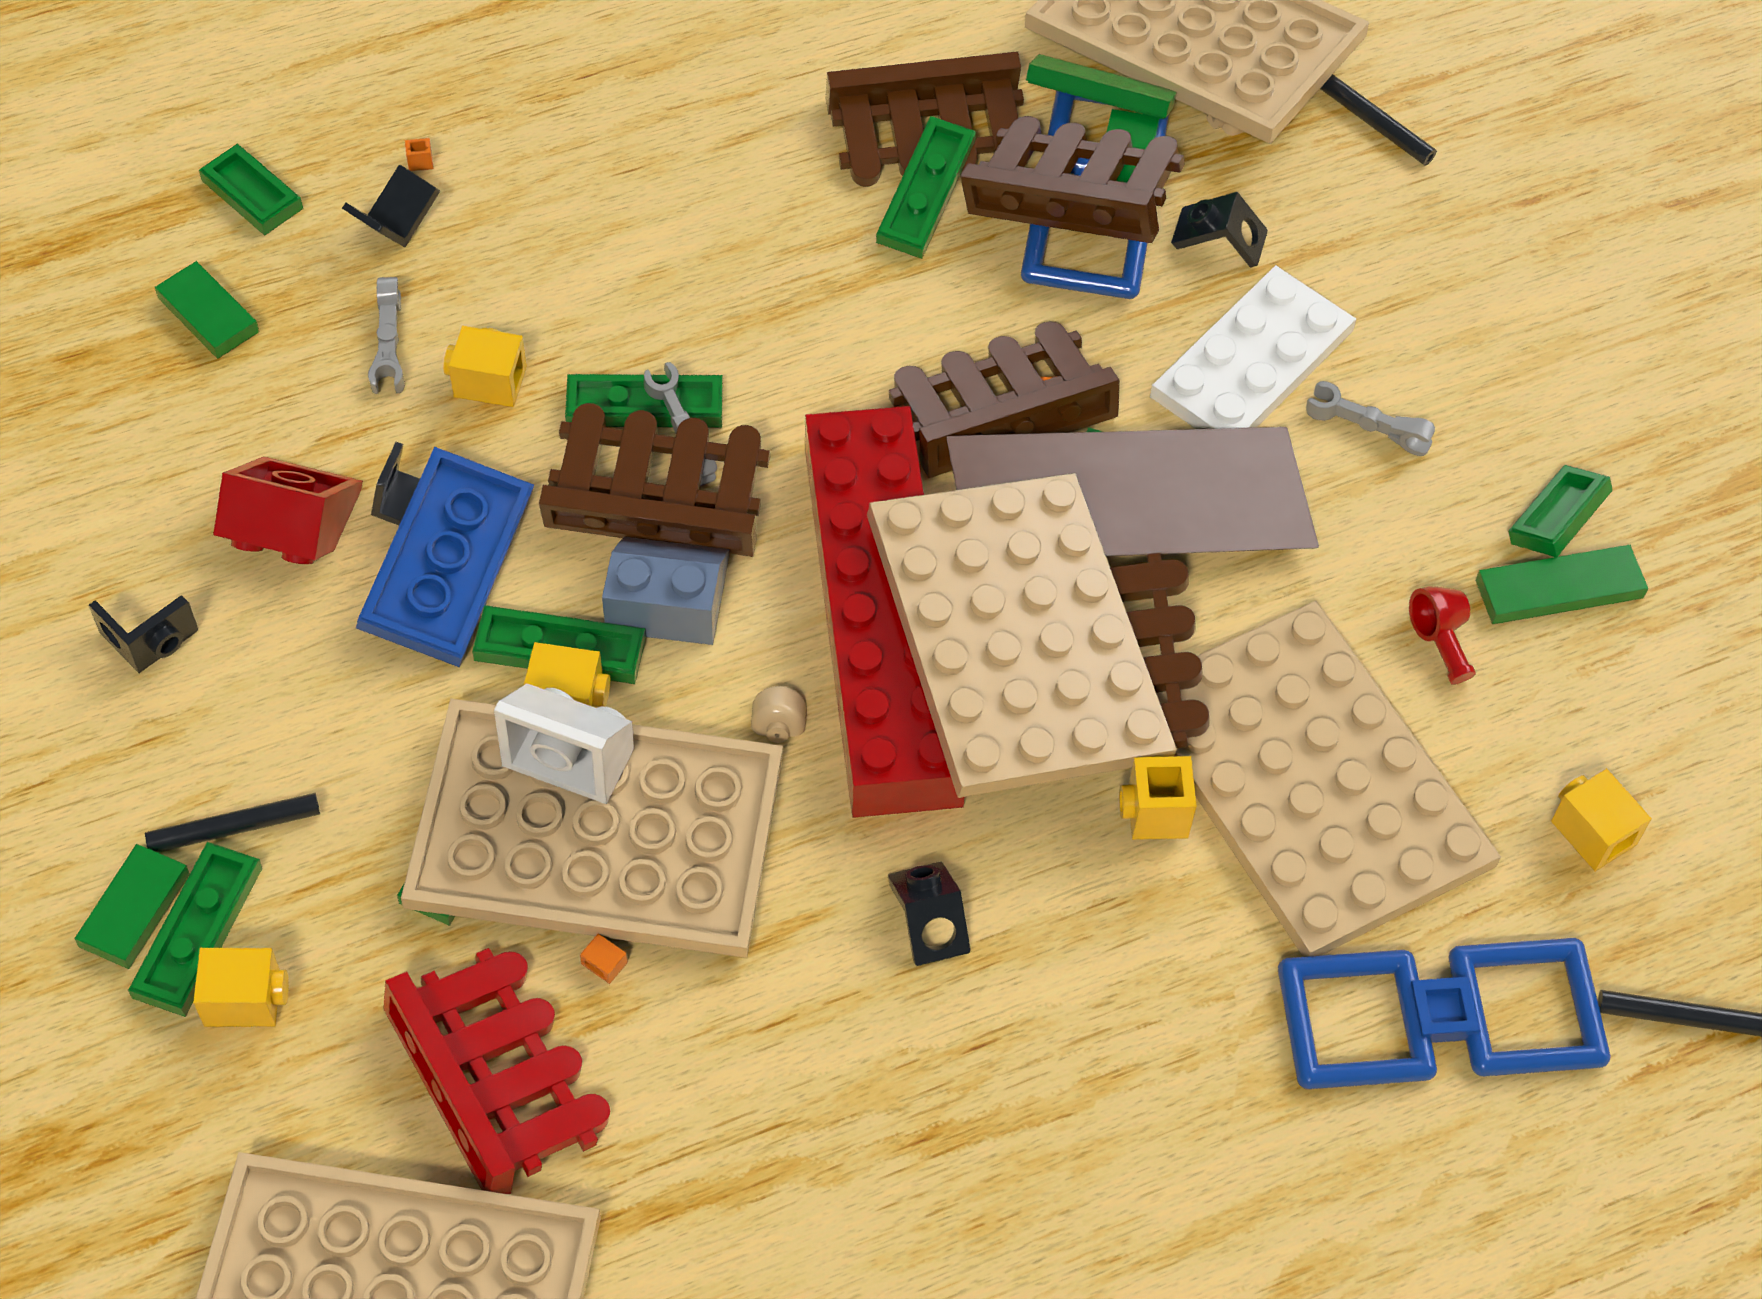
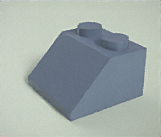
[602,537,729,645]

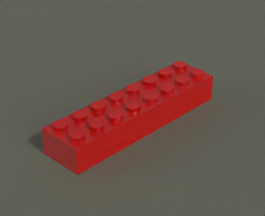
[805,406,965,818]

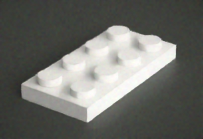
[1150,265,1356,429]

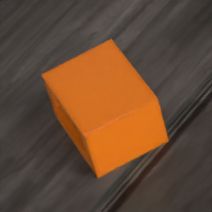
[580,934,628,984]

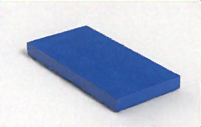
[356,446,534,667]

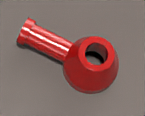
[1409,586,1476,685]

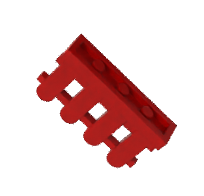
[383,948,610,1195]

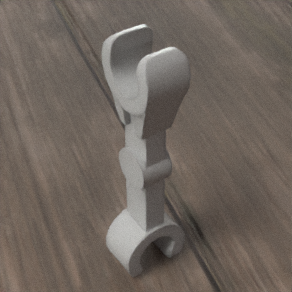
[368,277,405,394]
[644,362,717,486]
[1306,381,1435,456]

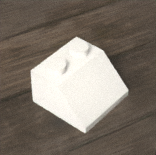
[494,683,634,804]

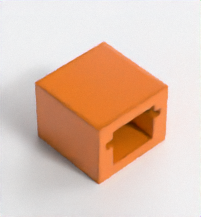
[405,138,434,171]

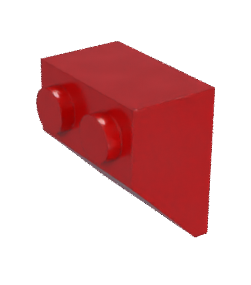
[213,456,363,564]

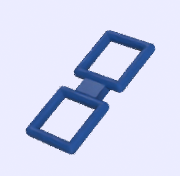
[1021,91,1169,299]
[1278,938,1611,1089]

